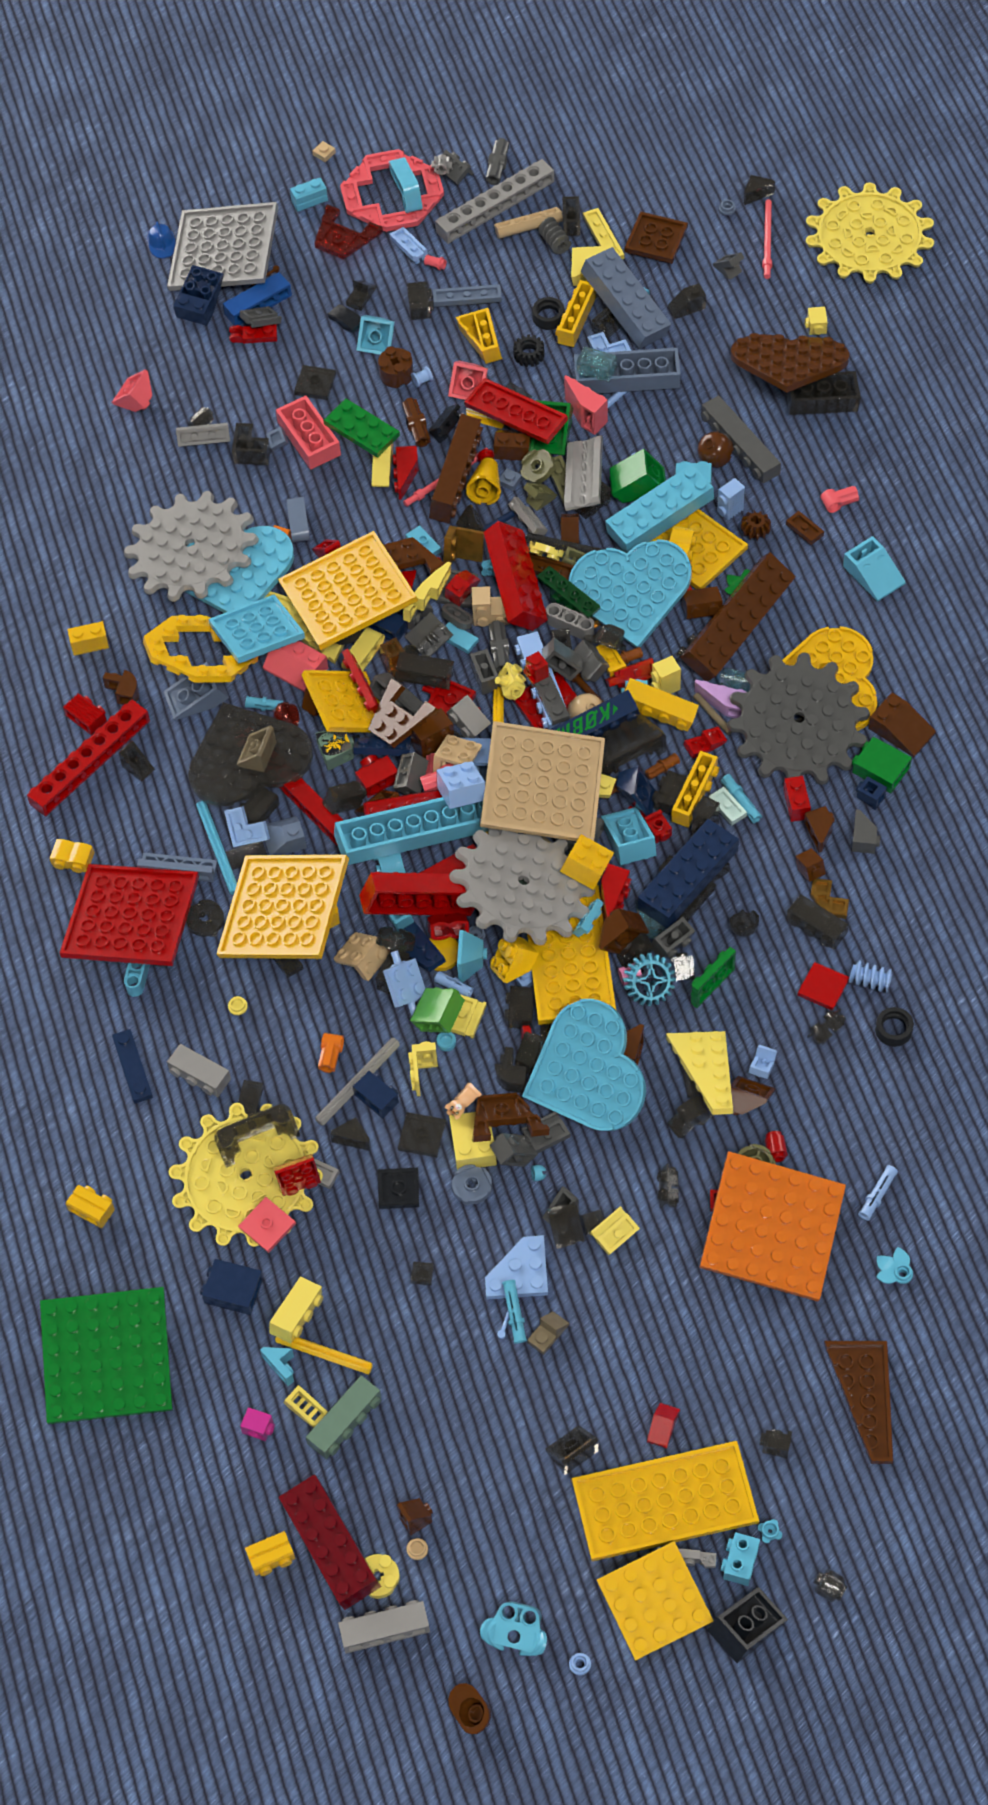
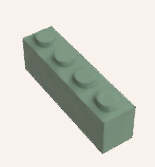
[306,1375,382,1460]

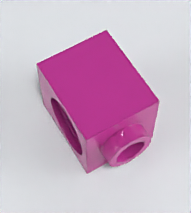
[240,1407,275,1441]

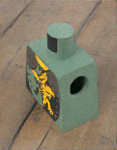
[315,731,360,771]

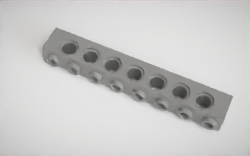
[435,159,554,244]

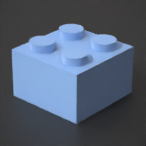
[436,761,485,809]

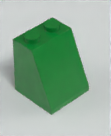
[609,448,666,503]

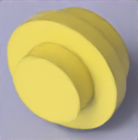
[228,996,248,1015]

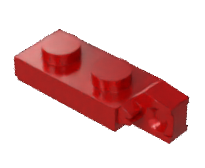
[605,658,654,688]

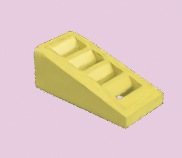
[283,1385,328,1428]

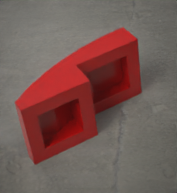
[683,726,727,759]

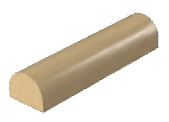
[494,207,563,239]

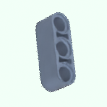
[286,497,310,543]

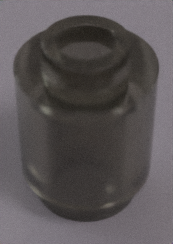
[188,407,214,426]

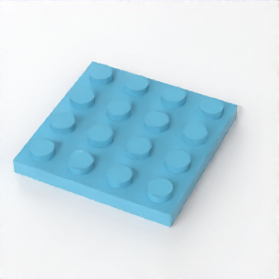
[208,594,305,664]

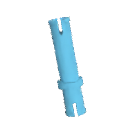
[721,774,762,823]
[502,1280,527,1344]

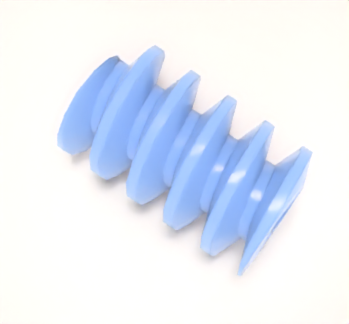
[849,960,892,993]

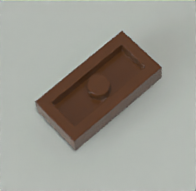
[786,511,824,545]

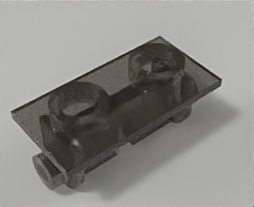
[807,1008,846,1045]
[657,1163,679,1208]

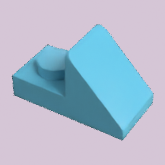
[260,1347,294,1386]

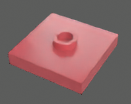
[238,1197,296,1253]

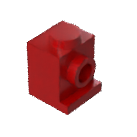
[523,651,549,685]
[644,809,672,844]

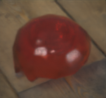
[273,702,300,730]

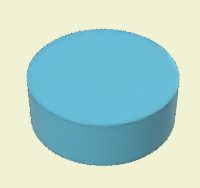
[436,1032,456,1051]

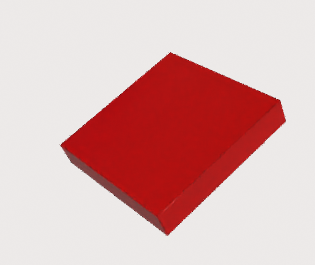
[797,962,850,1011]

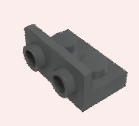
[443,150,474,185]

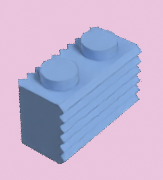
[717,478,745,520]

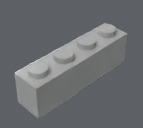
[338,1600,430,1654]

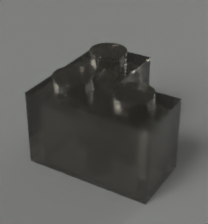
[232,423,271,465]

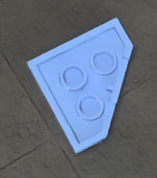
[485,1235,548,1300]

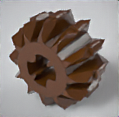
[741,510,771,541]

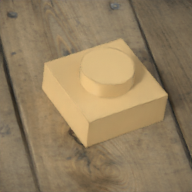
[312,141,336,162]

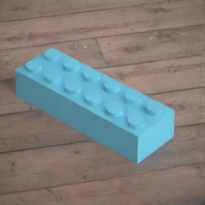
[605,464,714,553]

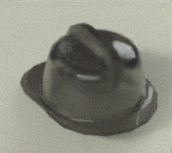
[584,624,626,651]

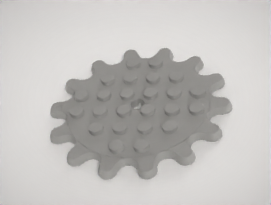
[124,491,259,602]
[449,830,595,945]

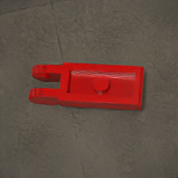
[229,324,277,344]

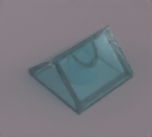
[719,668,750,692]

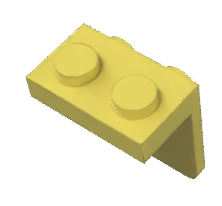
[408,1042,438,1096]

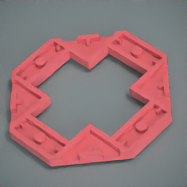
[340,149,444,232]

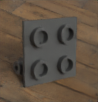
[404,612,453,659]

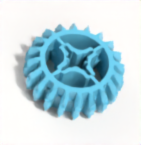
[623,953,676,1006]

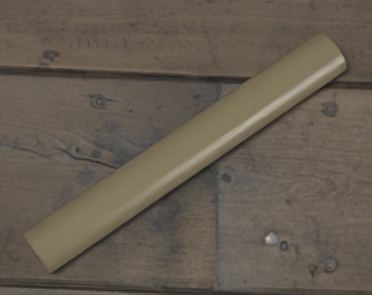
[693,693,732,735]

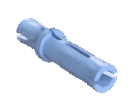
[858,1165,898,1221]

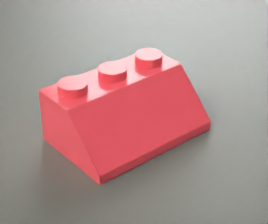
[263,641,328,692]

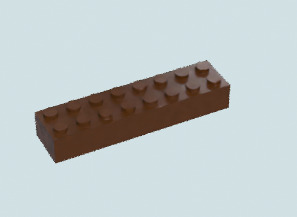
[680,552,796,681]

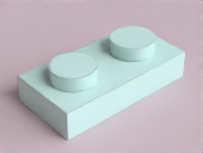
[709,787,747,826]

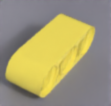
[341,627,385,671]

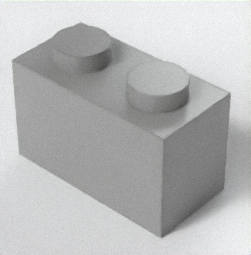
[446,695,491,738]

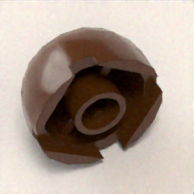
[697,431,734,468]

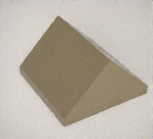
[236,725,276,772]

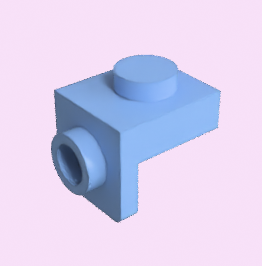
[749,1045,777,1079]

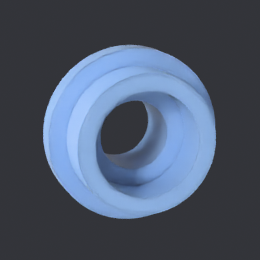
[569,1653,591,1675]

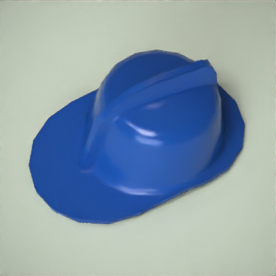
[147,221,176,258]

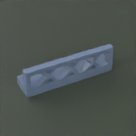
[137,853,218,882]

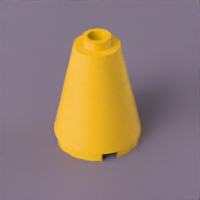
[466,458,501,505]

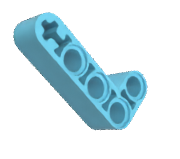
[388,157,423,213]

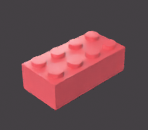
[276,396,341,470]

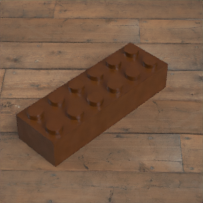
[429,414,483,524]

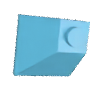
[357,315,395,355]
[457,930,488,983]

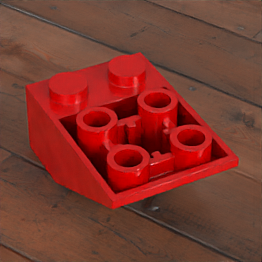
[600,863,632,921]
[273,1154,321,1196]

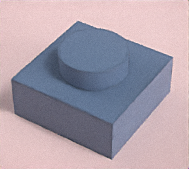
[266,426,288,451]
[500,468,522,491]

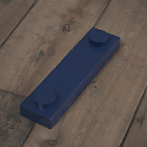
[112,1029,153,1104]

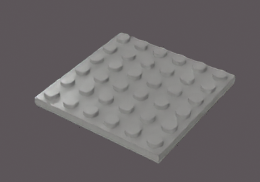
[167,202,279,291]

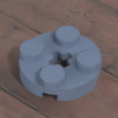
[452,1164,492,1205]

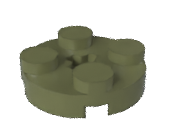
[520,449,556,484]

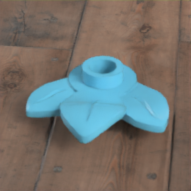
[876,1247,913,1284]

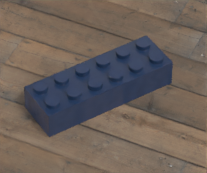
[638,819,739,928]

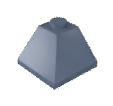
[265,816,307,855]

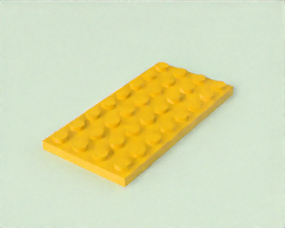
[527,885,616,1025]
[572,1441,759,1561]

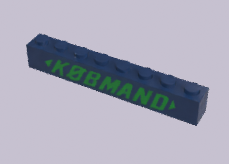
[549,690,640,737]

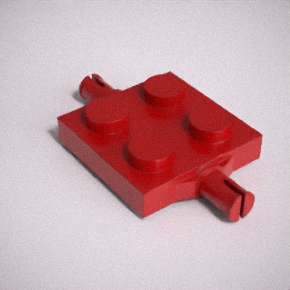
[422,678,481,718]

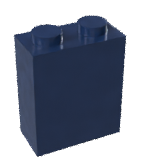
[200,1259,264,1315]

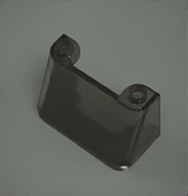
[601,713,666,776]
[214,1103,300,1168]

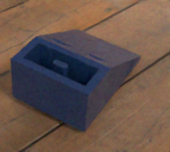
[173,265,224,326]

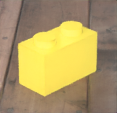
[651,656,681,694]

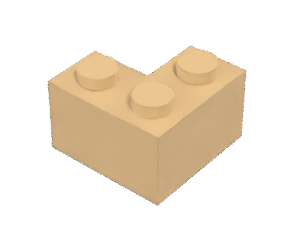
[472,586,510,627]

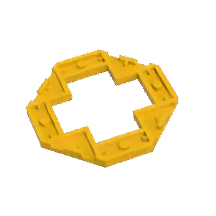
[143,615,258,683]

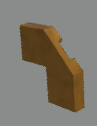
[810,878,849,919]

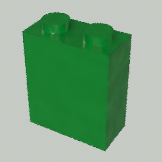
[852,736,912,794]

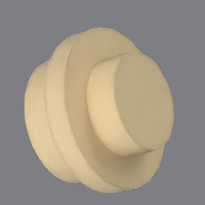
[406,1538,428,1560]

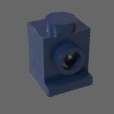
[856,776,887,810]

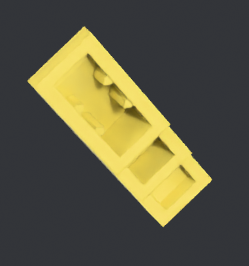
[403,562,451,622]

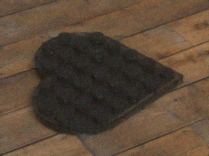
[188,702,313,806]

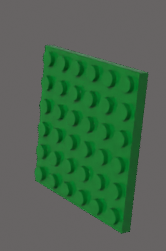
[40,1287,173,1425]

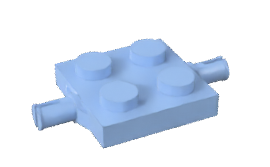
[383,950,425,1016]

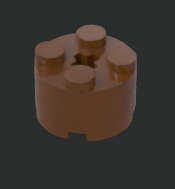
[378,346,413,388]

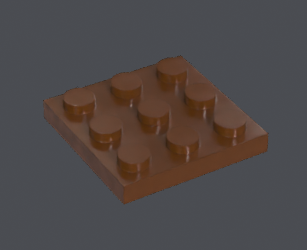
[624,211,688,264]

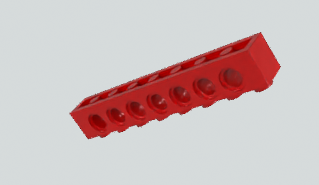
[27,699,150,817]

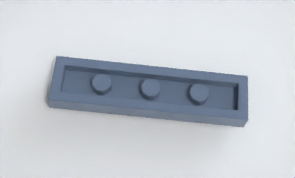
[433,284,502,307]

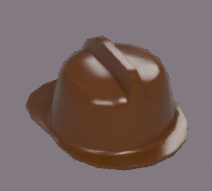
[448,1683,491,1734]

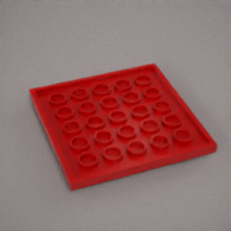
[60,864,199,966]

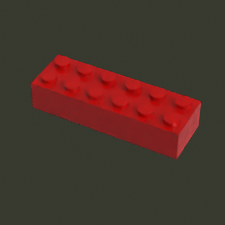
[483,521,548,631]
[359,872,475,916]

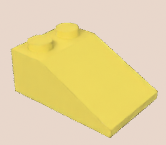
[449,1112,497,1170]

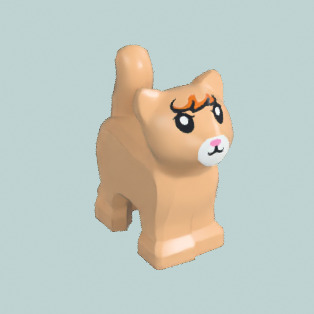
[445,1083,482,1120]

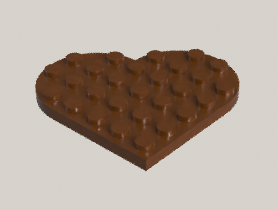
[731,333,849,392]

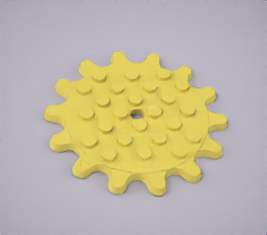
[806,182,934,284]
[169,1103,323,1247]

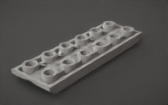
[564,435,603,511]

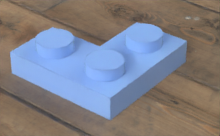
[587,332,631,353]
[224,806,270,847]

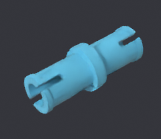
[245,696,283,712]

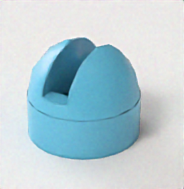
[531,1165,546,1181]

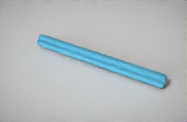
[196,800,237,895]

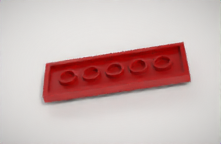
[464,378,568,444]

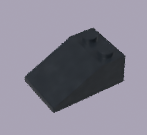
[707,1587,788,1663]

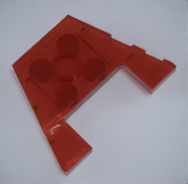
[315,204,383,259]

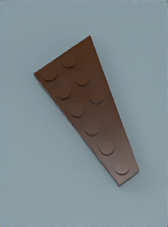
[824,1341,893,1464]

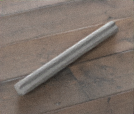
[315,1037,400,1126]

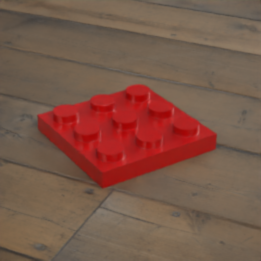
[512,672,577,729]

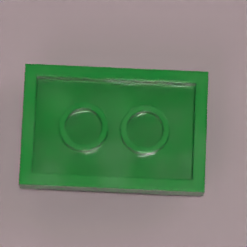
[691,947,736,1008]

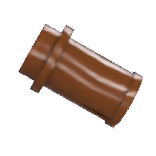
[619,647,643,665]

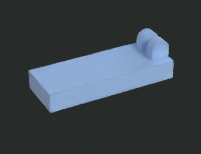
[389,227,428,264]

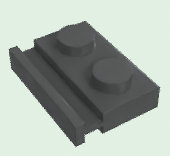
[239,306,282,328]
[521,1112,570,1154]

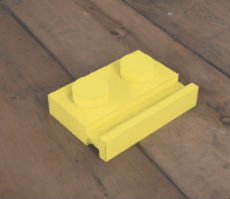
[450,995,487,1039]
[590,1206,640,1256]

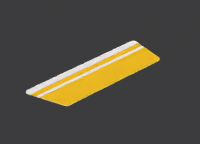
[466,408,504,429]

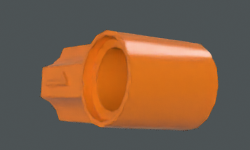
[318,1033,344,1073]

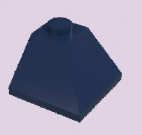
[616,766,656,816]

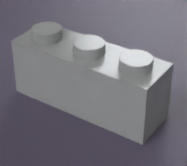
[167,1044,231,1097]

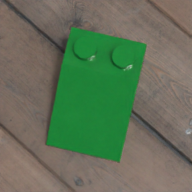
[530,400,573,456]

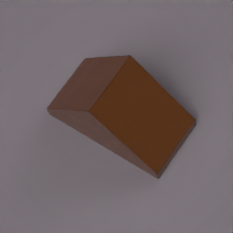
[561,514,579,545]

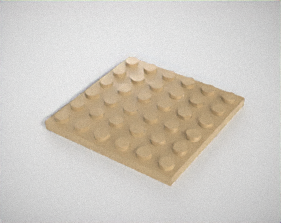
[480,721,605,841]

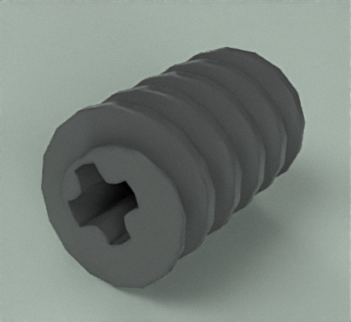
[539,217,572,254]

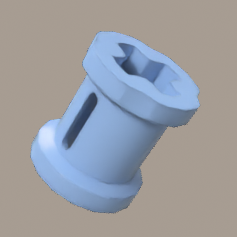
[411,366,433,388]

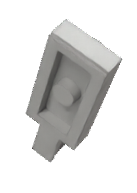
[508,497,548,536]
[657,1547,717,1569]

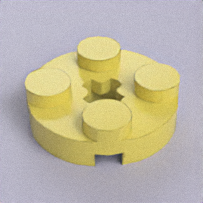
[528,541,564,561]
[365,1554,400,1599]

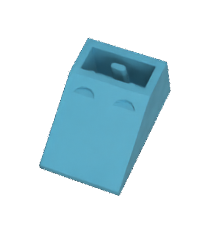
[843,536,906,602]

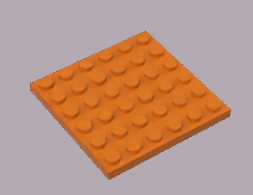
[699,1151,846,1302]

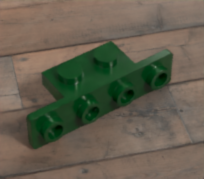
[537,566,600,619]

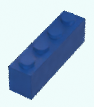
[223,272,292,326]

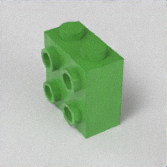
[410,987,465,1033]

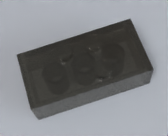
[785,371,861,415]

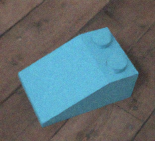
[601,807,657,865]

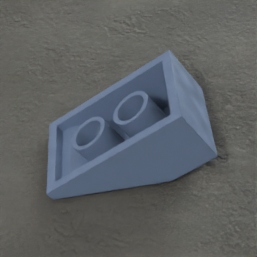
[163,662,229,720]

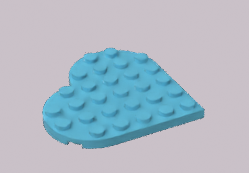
[185,526,294,613]
[569,539,692,648]
[522,999,646,1131]

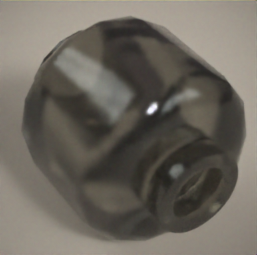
[813,1569,847,1602]

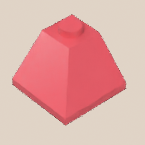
[448,361,488,400]
[112,369,152,412]

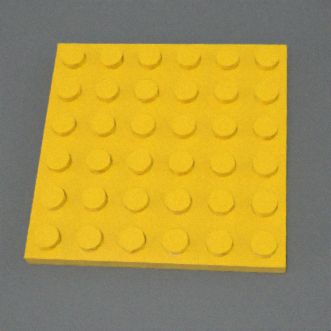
[278,531,418,650]
[217,855,349,959]

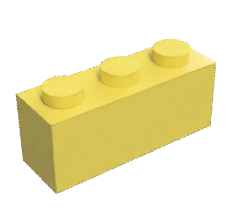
[269,1276,323,1344]

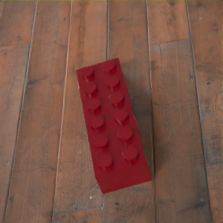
[279,1474,382,1610]

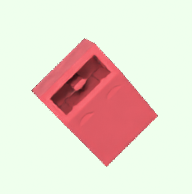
[564,375,608,435]

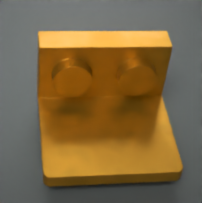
[443,526,484,564]

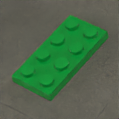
[323,398,400,458]

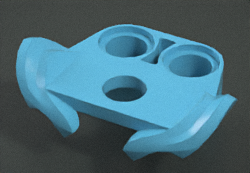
[480,1601,547,1656]

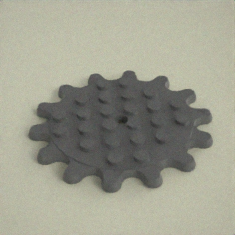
[727,653,870,785]

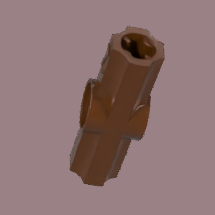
[402,397,431,447]

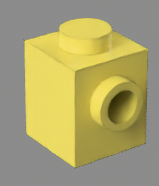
[805,307,828,335]

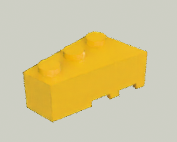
[456,308,502,364]

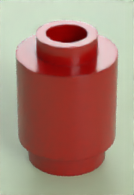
[764,1131,788,1162]

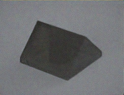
[545,1425,599,1475]

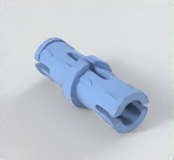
[434,971,474,997]

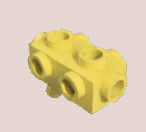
[495,662,526,700]

